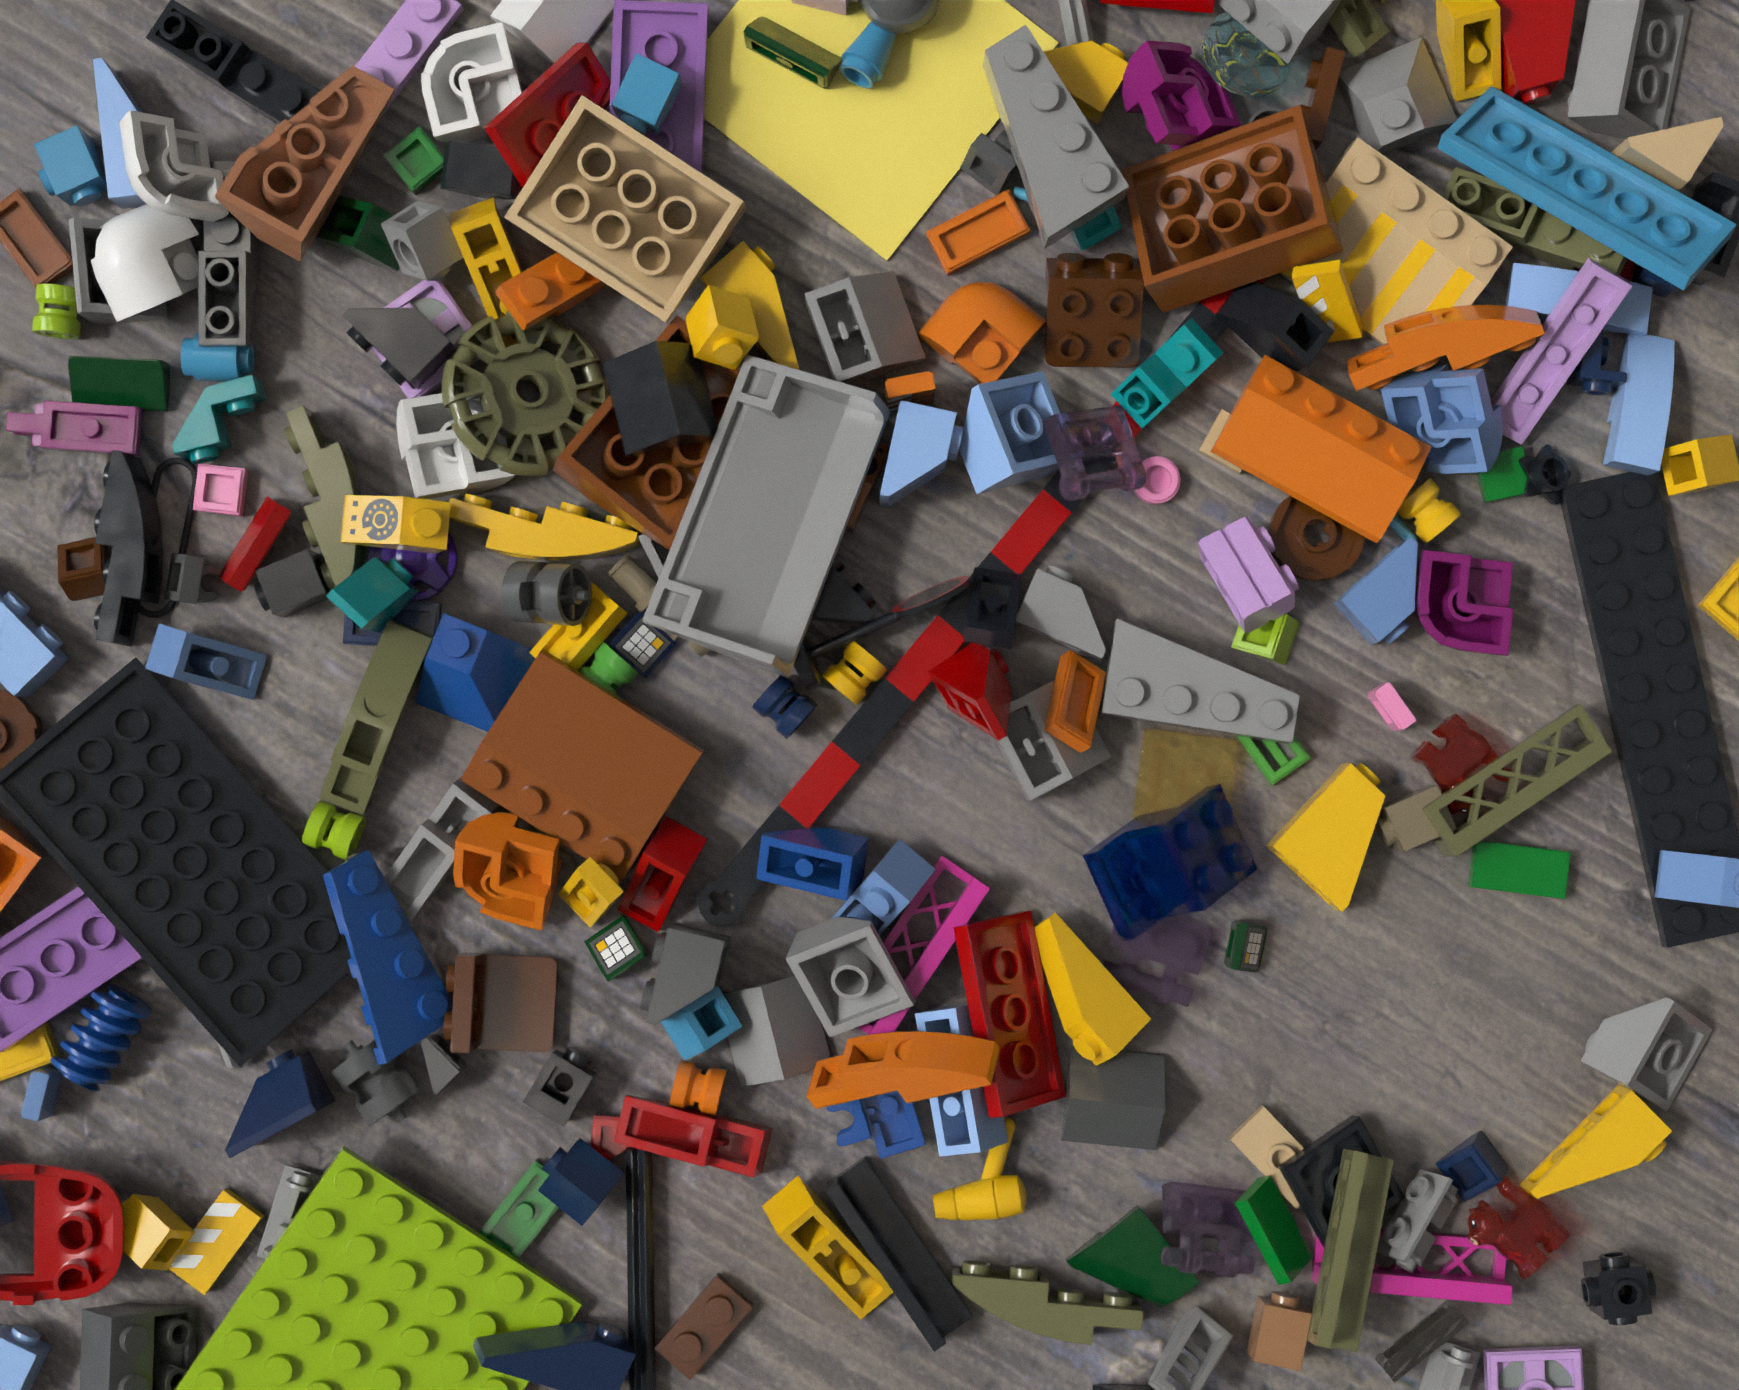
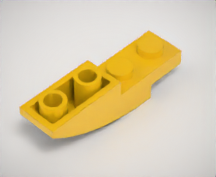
[449,494,641,561]

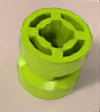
[31,283,81,340]
[302,800,366,861]

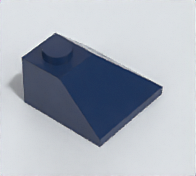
[225,1049,336,1158]

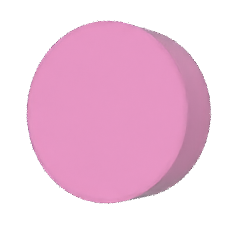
[1132,456,1181,505]

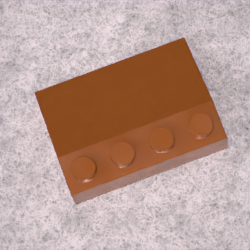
[1122,105,1343,313]
[553,315,741,550]
[460,649,705,881]

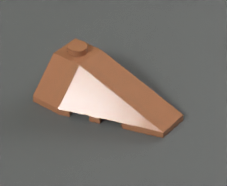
[215,65,395,262]

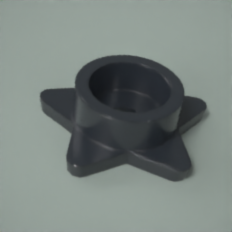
[1519,444,1571,505]

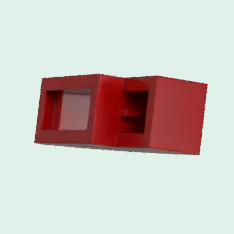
[614,1095,773,1178]

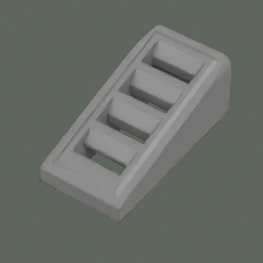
[1148,1306,1234,1390]

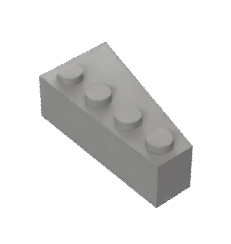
[983,25,1129,249]
[1100,619,1300,744]

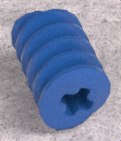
[50,984,151,1091]

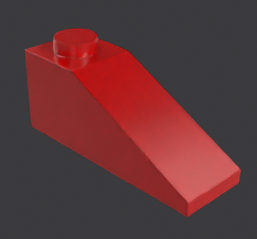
[928,643,1012,741]

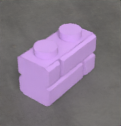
[1198,516,1299,633]

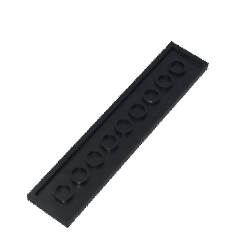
[1560,472,1739,948]

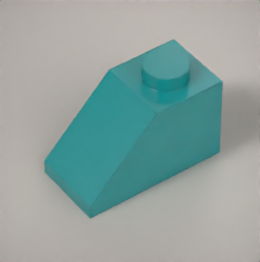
[326,557,419,633]

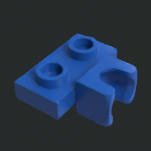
[826,1091,926,1159]

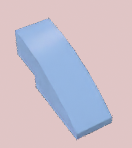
[1506,263,1653,335]
[1603,333,1675,476]

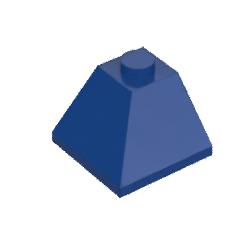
[416,613,536,732]

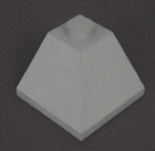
[1337,37,1457,155]
[786,916,915,1037]
[1581,997,1713,1112]

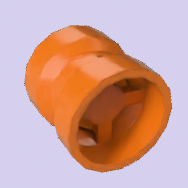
[669,1059,727,1117]

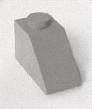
[1016,565,1106,661]

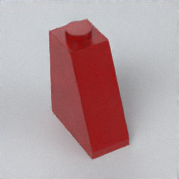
[1495,0,1576,105]

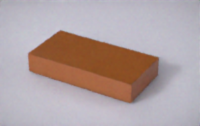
[0,188,73,288]

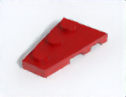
[484,42,611,188]

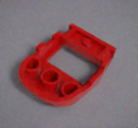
[0,1161,125,1305]

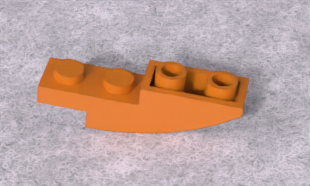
[496,252,607,331]
[1347,305,1545,391]
[806,1031,1000,1109]

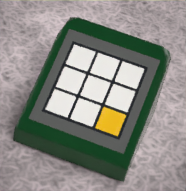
[584,915,650,982]
[1224,920,1267,973]

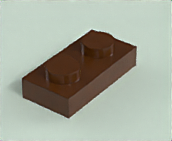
[1300,46,1346,151]
[654,1273,753,1380]

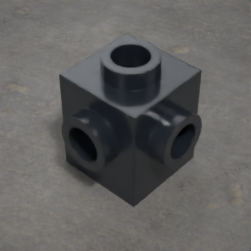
[1581,1252,1656,1325]

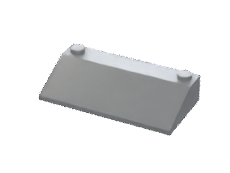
[642,355,891,678]

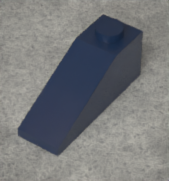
[473,1321,636,1390]

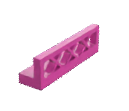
[858,855,990,1035]
[1311,1228,1512,1305]

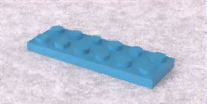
[1437,86,1737,291]

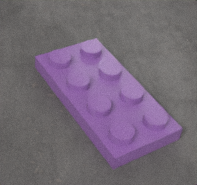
[609,0,709,173]
[0,886,143,1052]

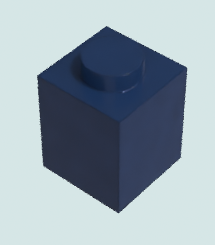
[538,1138,624,1226]

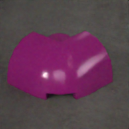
[1122,40,1242,151]
[1416,550,1513,656]

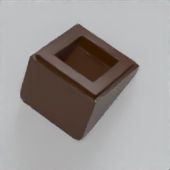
[57,537,109,601]

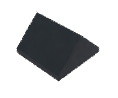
[603,341,718,457]

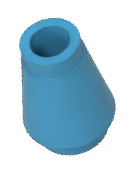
[840,22,897,89]

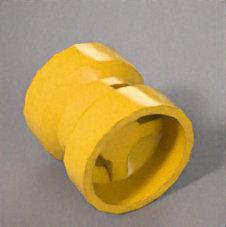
[1397,477,1461,544]
[822,641,887,706]

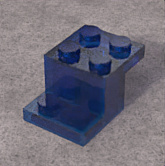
[1082,784,1258,942]

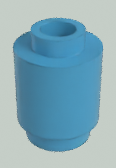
[180,334,254,382]

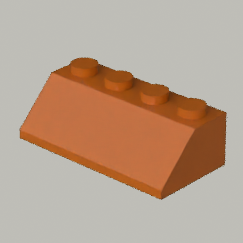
[1210,355,1431,543]

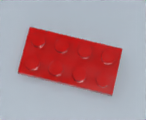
[953,910,1066,1118]

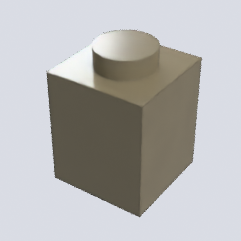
[1376,785,1457,852]

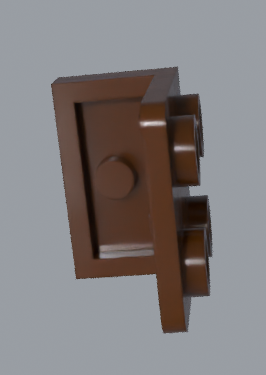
[1045,253,1144,367]
[443,952,558,1053]

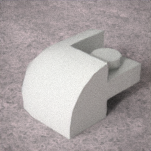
[421,22,522,142]
[120,110,228,222]
[91,204,199,322]
[396,393,515,499]

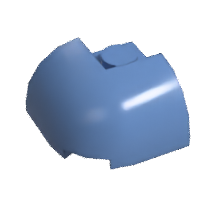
[1381,364,1503,474]

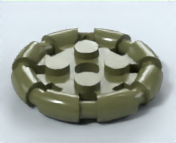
[442,311,610,476]

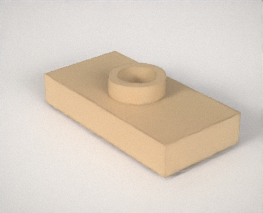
[1228,1105,1304,1209]

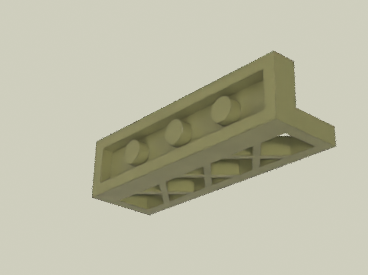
[1422,704,1612,857]
[1307,1149,1394,1353]

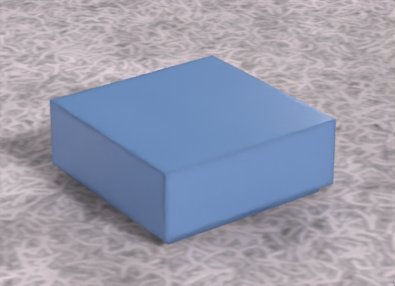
[21,1066,63,1122]

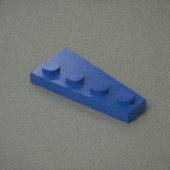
[323,849,453,1065]

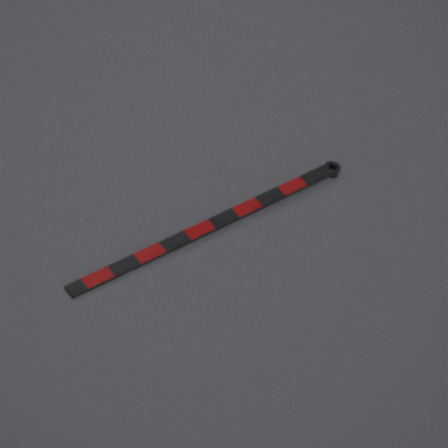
[698,276,1270,926]

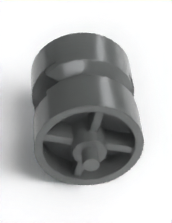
[501,561,592,626]
[330,1040,421,1127]

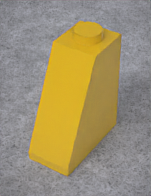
[1265,763,1385,912]

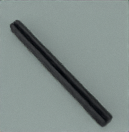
[626,1147,656,1390]

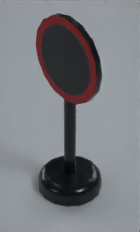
[794,576,972,691]

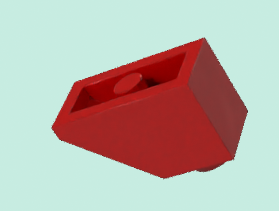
[617,817,708,933]

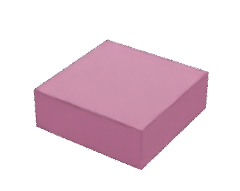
[193,463,249,517]
[1367,682,1417,731]

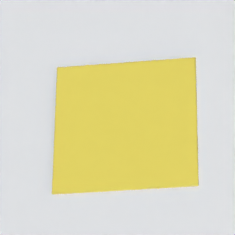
[705,0,1059,261]

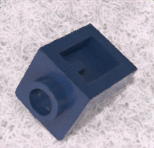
[1567,328,1627,395]

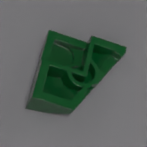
[1066,1205,1200,1308]

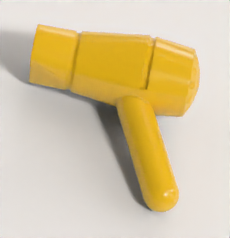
[933,1117,1027,1221]

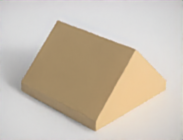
[1611,117,1724,191]

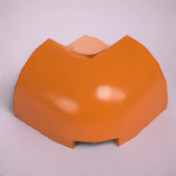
[917,281,1047,384]
[453,812,562,931]

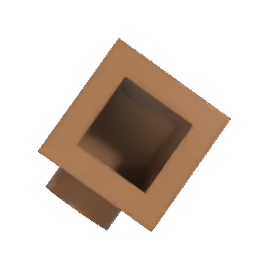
[1247,1291,1312,1371]

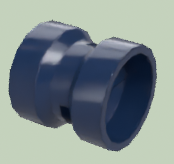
[752,675,818,739]

